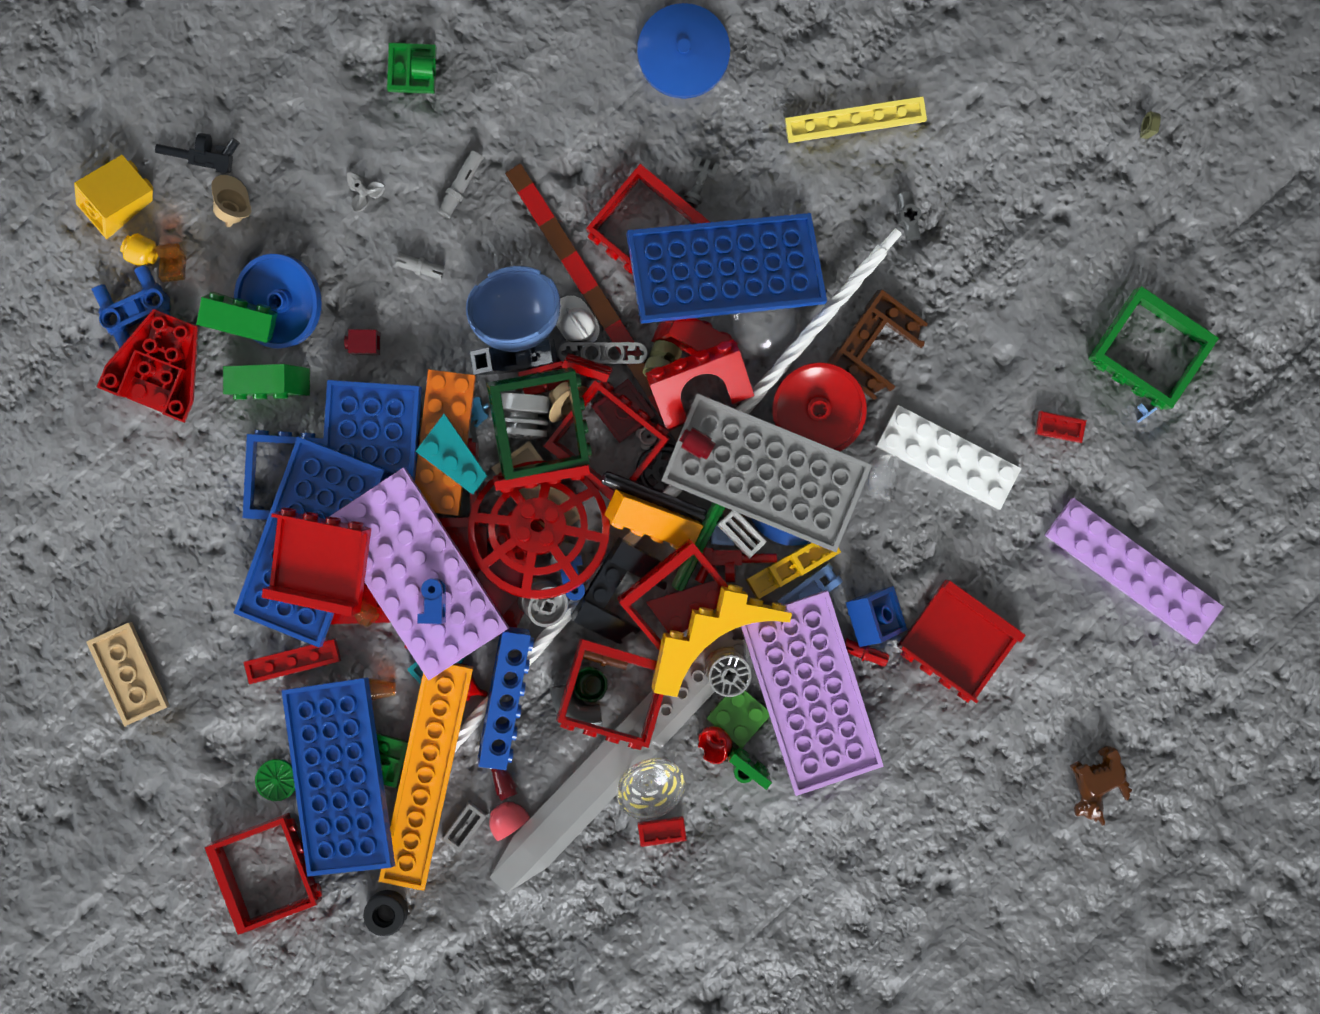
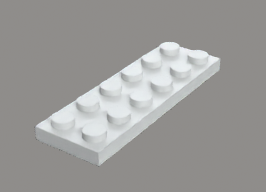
[875,405,1022,510]

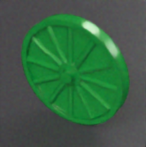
[255,759,295,801]

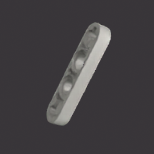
[558,342,649,364]

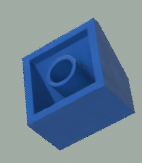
[845,586,907,647]

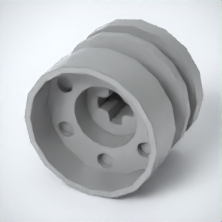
[501,393,550,440]

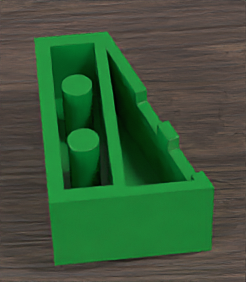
[196,292,278,343]
[223,364,310,400]

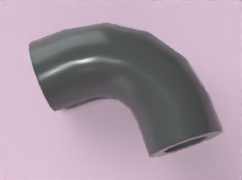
[550,684,603,727]

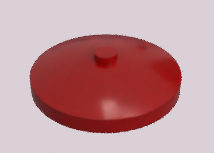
[773,362,867,452]

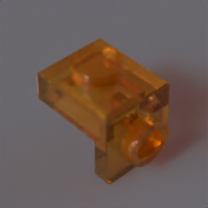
[156,243,186,282]

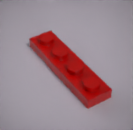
[493,464,590,493]
[244,638,341,684]

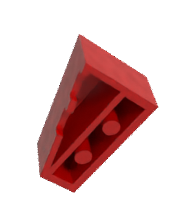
[651,318,738,355]

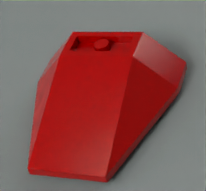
[97,309,199,423]

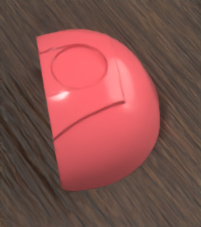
[489,802,530,841]

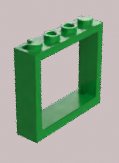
[1088,286,1219,410]

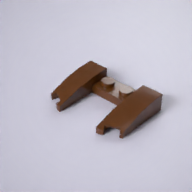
[827,289,928,400]

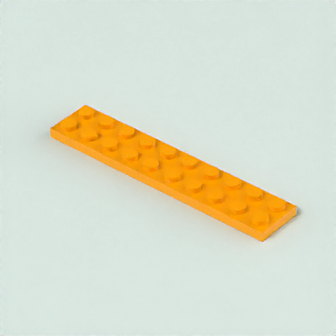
[379,663,473,891]

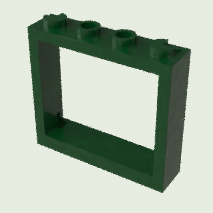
[486,367,592,480]

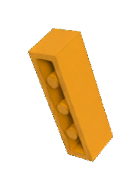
[605,489,703,549]

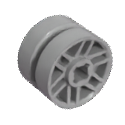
[517,577,568,627]
[705,647,751,697]

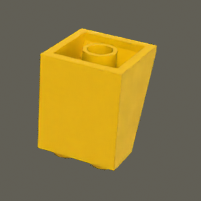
[74,155,153,239]

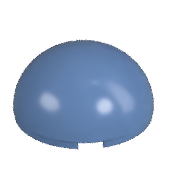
[466,266,561,352]

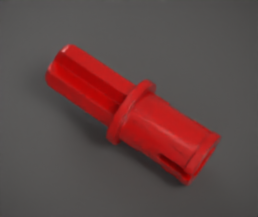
[845,638,889,666]

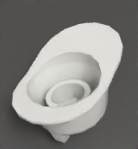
[556,296,599,348]

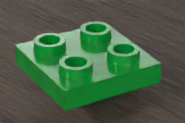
[387,43,437,94]
[376,732,409,788]
[728,746,772,790]

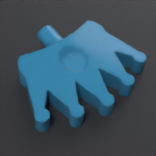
[471,397,490,427]

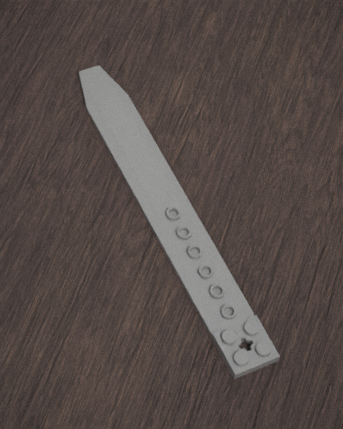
[490,627,750,893]

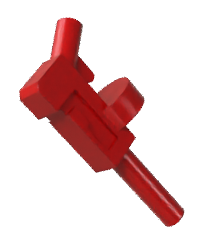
[695,548,777,584]

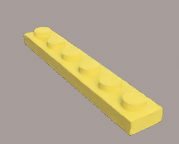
[785,97,927,143]

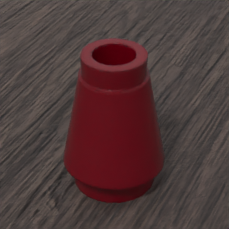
[491,769,518,801]

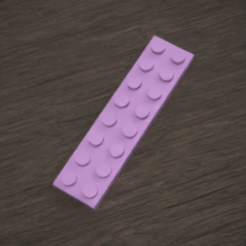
[1044,498,1224,644]

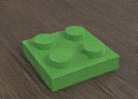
[706,690,769,748]

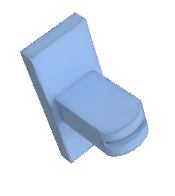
[1137,403,1157,423]

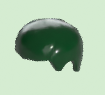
[573,666,608,703]

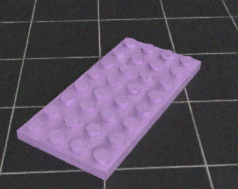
[329,468,509,681]
[741,590,884,796]

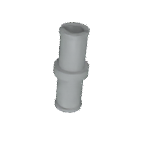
[396,252,445,281]

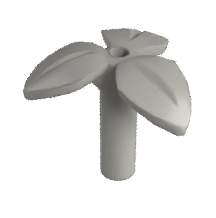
[347,172,385,212]

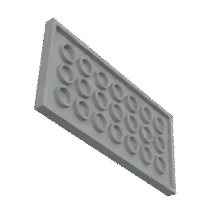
[661,394,872,552]

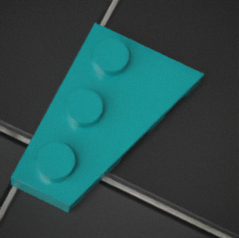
[415,414,488,495]

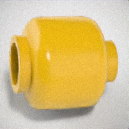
[120,233,159,267]

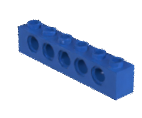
[477,627,534,770]

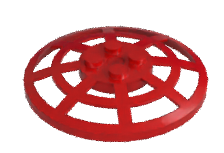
[468,460,610,599]

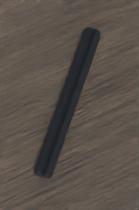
[601,471,707,522]

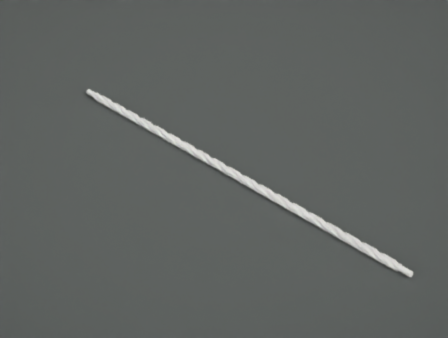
[455,228,902,752]

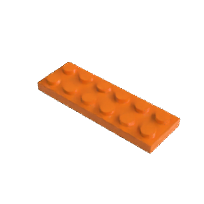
[415,370,476,516]

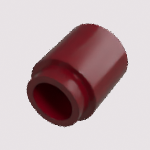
[679,427,716,460]

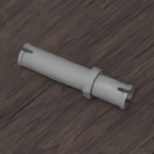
[437,151,484,219]

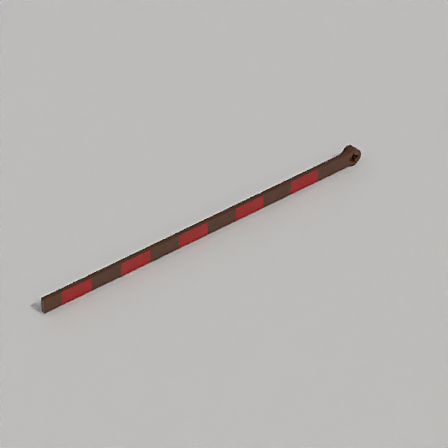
[505,163,759,550]

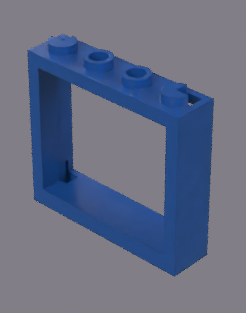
[242,430,323,520]

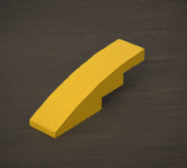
[745,543,841,599]

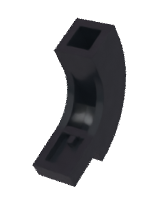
[470,339,558,375]

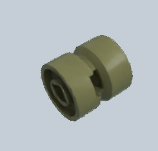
[643,340,682,377]

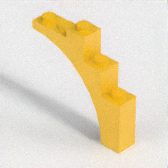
[651,584,792,697]

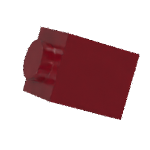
[344,329,381,355]

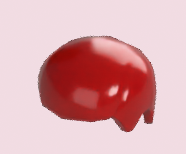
[698,726,732,764]

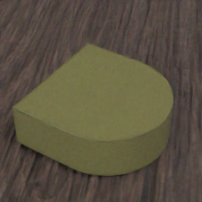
[1140,111,1161,139]

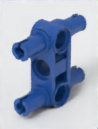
[91,265,171,349]

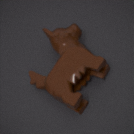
[1070,746,1132,826]

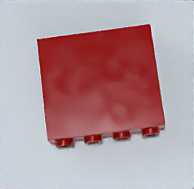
[262,508,372,617]
[897,579,1026,703]

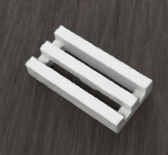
[717,510,767,559]

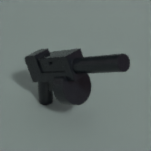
[155,133,240,173]

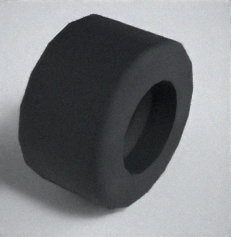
[363,890,408,937]

